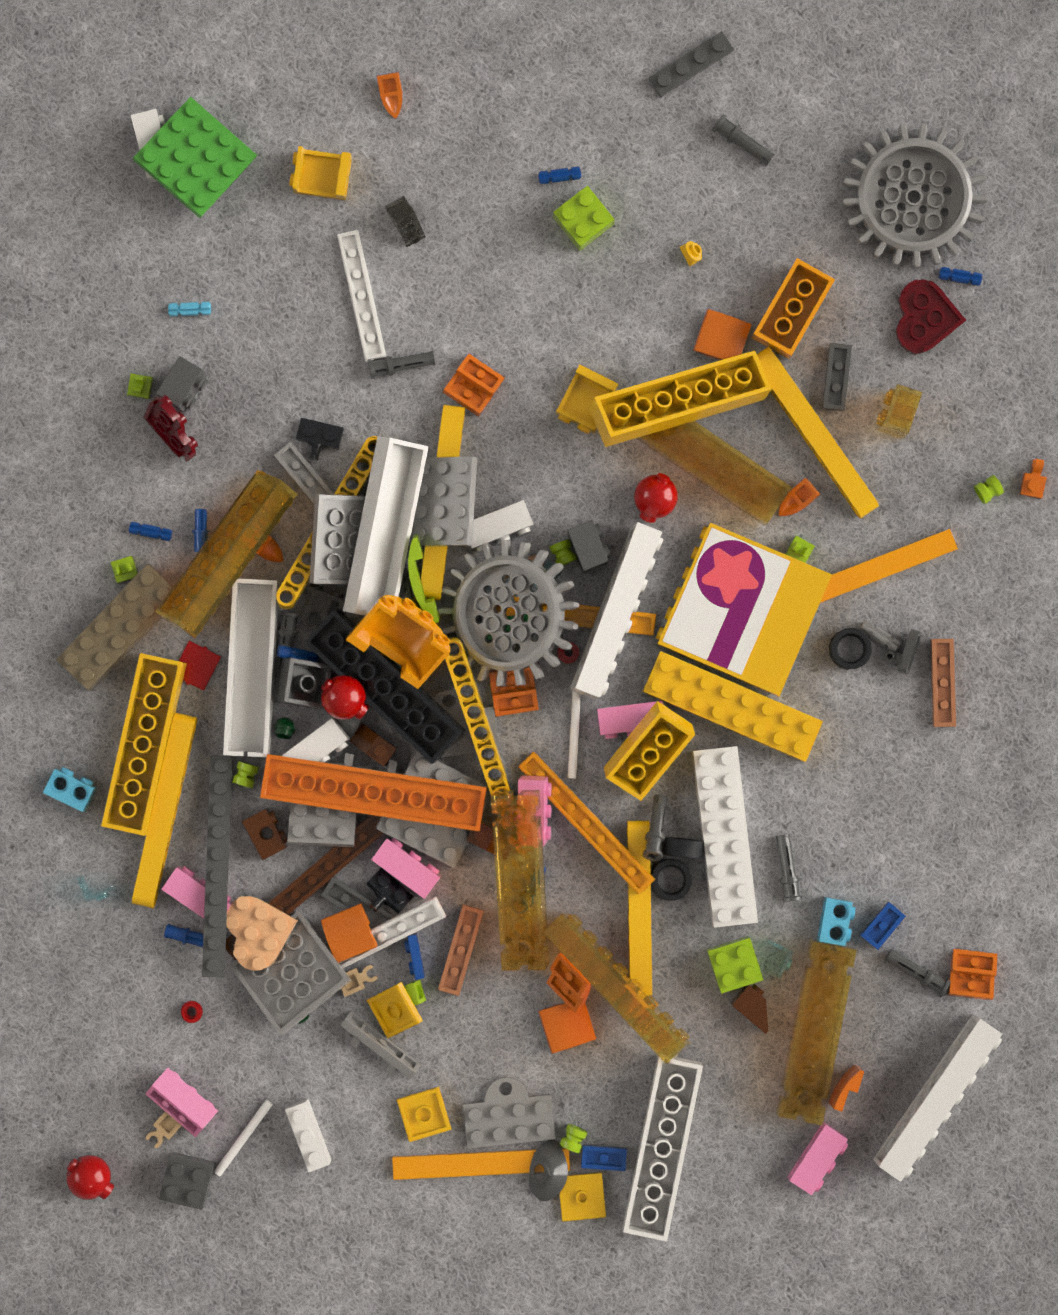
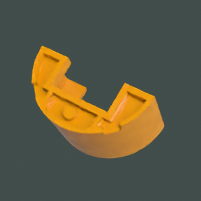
[346,595,450,689]

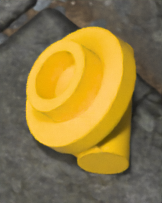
[679,241,702,267]

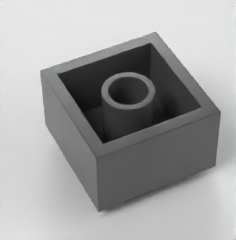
[156,356,208,413]
[567,520,611,573]
[275,658,332,709]
[159,1152,216,1210]

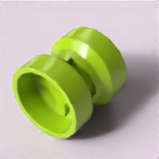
[974,475,1004,505]
[549,539,577,566]
[232,761,260,788]
[559,1123,588,1153]

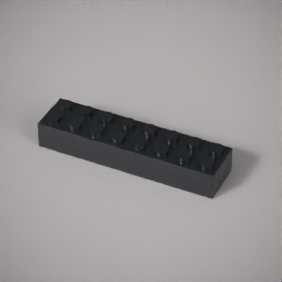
[304,609,466,764]

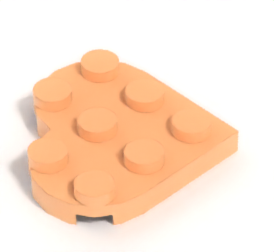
[226,896,298,971]

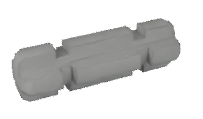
[860,620,901,652]

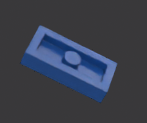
[860,902,906,950]
[404,933,425,980]
[581,1145,627,1171]

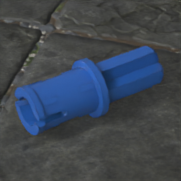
[192,509,210,552]
[164,924,203,947]

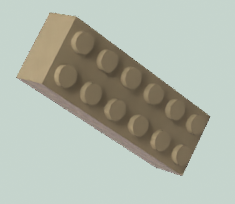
[56,564,183,691]

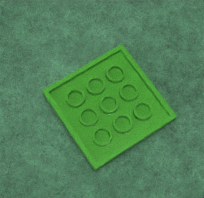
[133,96,257,219]

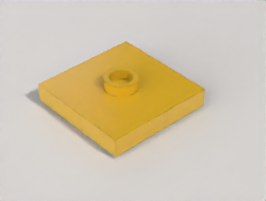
[366,982,423,1039]
[397,1086,452,1142]
[559,1172,606,1222]

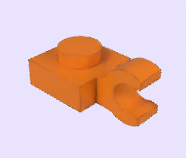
[1020,459,1047,499]

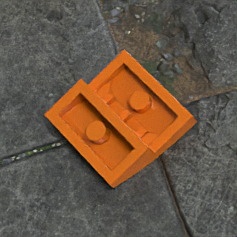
[693,309,752,360]
[443,354,505,417]
[489,667,539,717]
[321,903,377,963]
[948,949,998,1000]
[546,953,591,1013]
[538,1002,596,1053]
[829,1065,864,1112]

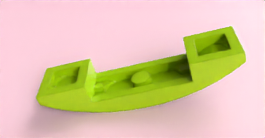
[408,534,440,623]

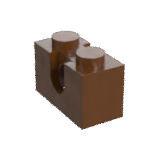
[242,808,288,860]

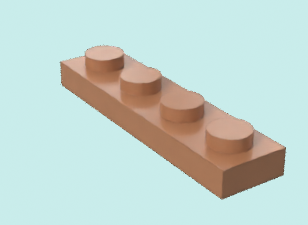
[930,639,956,727]
[438,904,484,996]

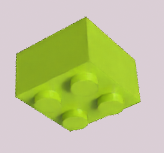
[553,185,615,251]
[706,936,763,994]

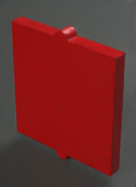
[179,641,221,691]

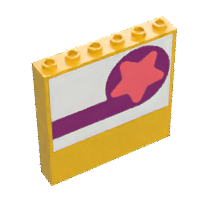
[655,523,832,697]

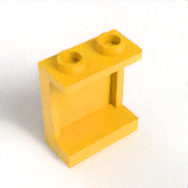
[289,146,352,200]
[555,364,619,434]

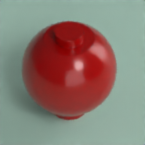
[634,473,678,523]
[321,675,369,720]
[66,1155,114,1200]

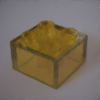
[876,384,923,439]

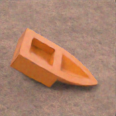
[377,72,403,118]
[779,478,821,516]
[242,525,284,562]

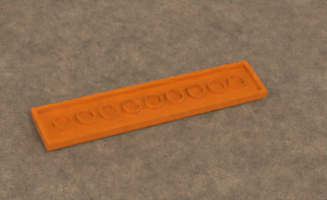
[260,754,487,831]

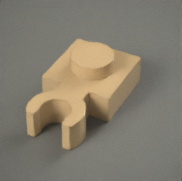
[341,965,378,997]
[146,1112,182,1148]

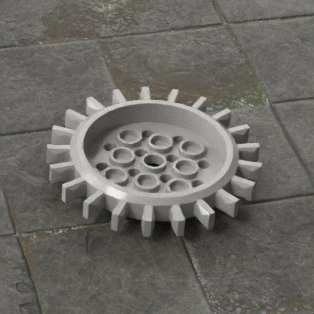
[842,123,988,269]
[439,540,579,686]

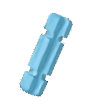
[168,302,211,316]

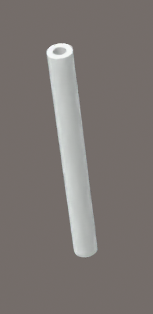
[568,691,581,779]
[214,1099,273,1176]

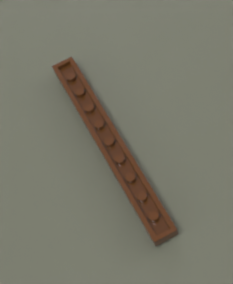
[226,815,384,960]

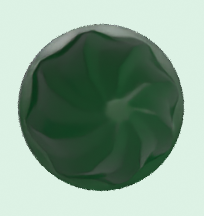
[273,717,295,739]

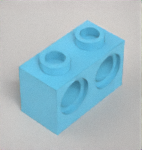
[43,767,97,812]
[817,897,855,946]

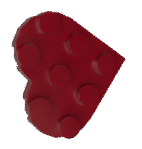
[895,279,966,355]
[143,395,198,462]

